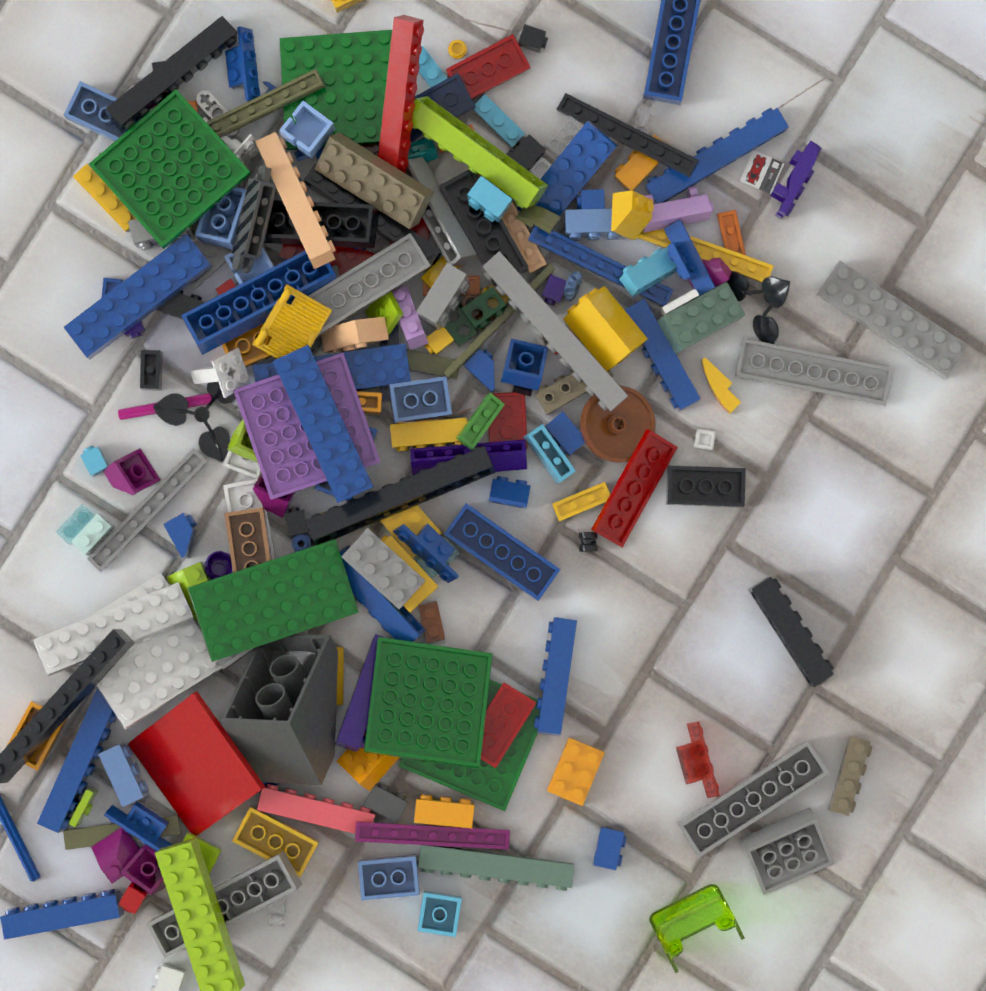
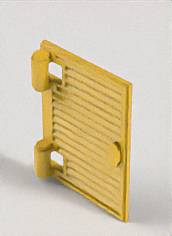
[252,284,332,359]

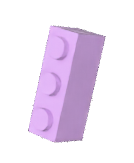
[391,286,428,350]

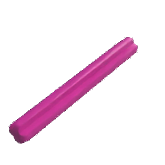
[118,393,212,420]

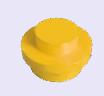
[448,40,467,59]

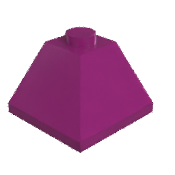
[103,448,161,495]
[253,473,296,518]
[91,827,140,884]
[121,844,165,895]

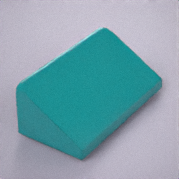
[408,138,438,162]

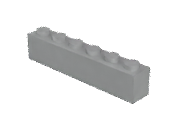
[406,157,476,266]

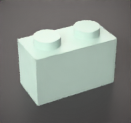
[71,513,114,555]

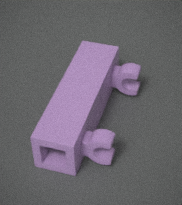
[643,186,714,232]

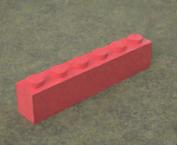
[257,784,375,834]

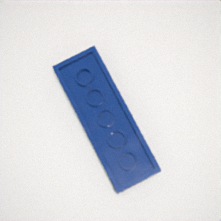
[517,120,618,216]

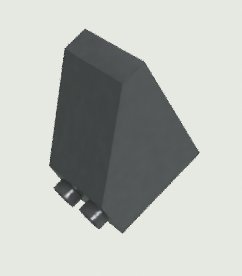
[220,634,338,785]

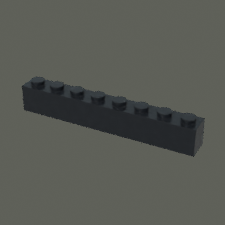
[106,16,237,132]
[304,164,441,269]

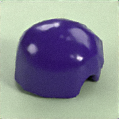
[205,551,233,579]

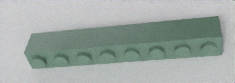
[418,845,574,891]

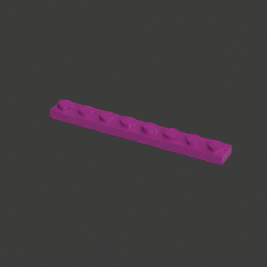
[355,821,510,850]

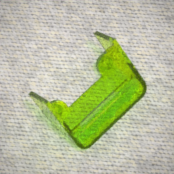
[649,884,745,973]

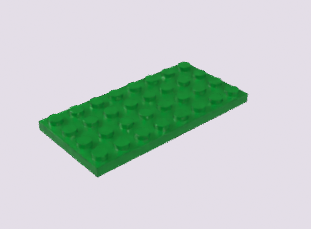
[187,539,359,662]

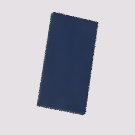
[410,73,476,143]

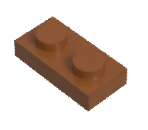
[418,602,445,643]

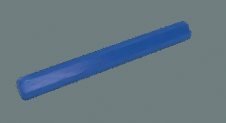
[0,796,40,882]

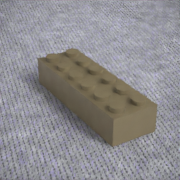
[315,132,434,229]

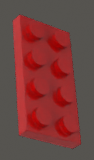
[446,34,531,99]
[481,682,537,768]

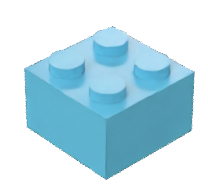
[467,176,512,222]
[417,890,462,937]

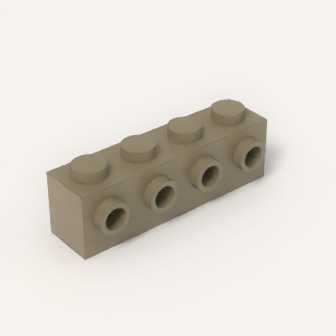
[535,369,614,415]
[828,735,872,816]

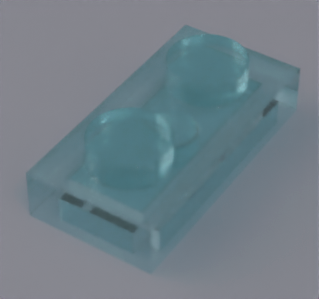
[56,504,95,545]

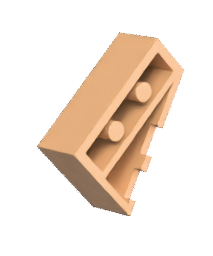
[321,317,389,354]

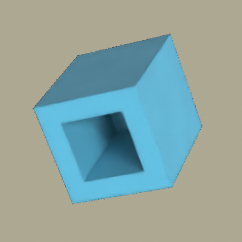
[80,445,109,476]

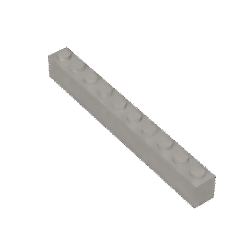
[482,251,628,412]

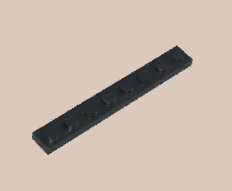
[556,93,699,178]

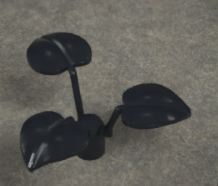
[724,271,790,344]
[153,382,236,462]

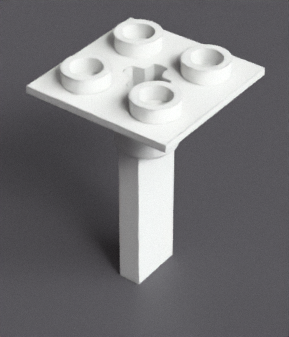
[203,117,259,166]
[190,348,251,398]

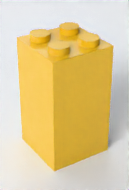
[563,286,648,372]
[380,535,439,613]

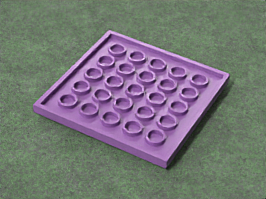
[233,353,381,500]

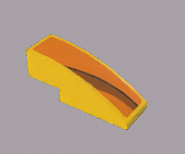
[701,357,741,414]

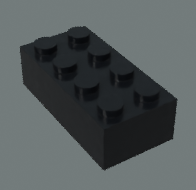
[666,465,746,508]

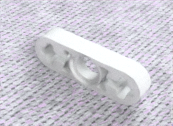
[196,90,239,137]

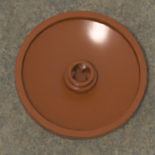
[580,386,655,463]

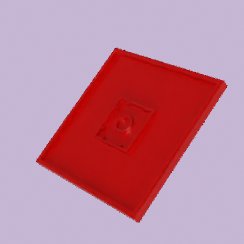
[128,691,265,836]

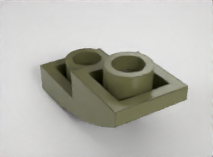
[516,205,561,234]

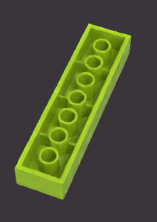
[412,96,549,208]
[155,837,245,991]

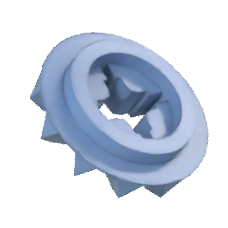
[564,271,582,302]

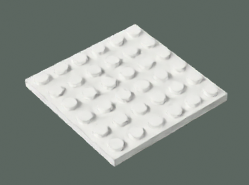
[81,573,222,729]

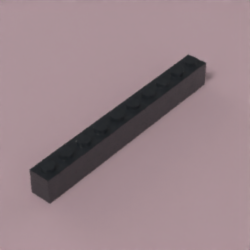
[306,446,496,544]
[0,629,135,783]

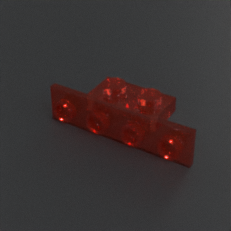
[676,721,720,798]

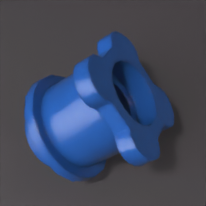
[292,534,311,552]

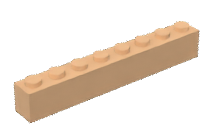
[255,132,336,269]

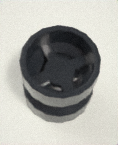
[579,532,598,552]

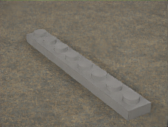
[87,448,208,572]

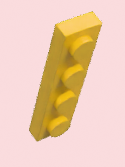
[73,163,136,232]

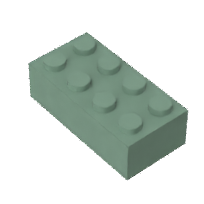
[657,282,745,354]

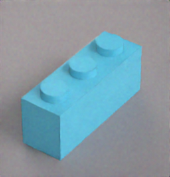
[619,247,677,298]
[524,424,576,484]

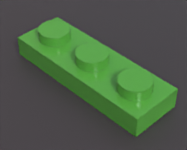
[456,392,505,450]

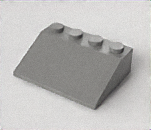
[740,807,834,895]

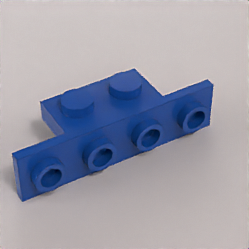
[225,26,260,102]
[664,220,716,296]
[393,523,459,583]
[104,801,172,851]

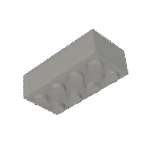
[342,528,425,610]

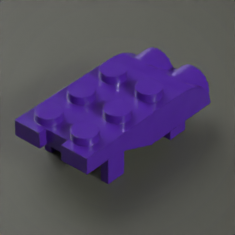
[770,140,822,219]

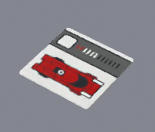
[740,150,784,194]

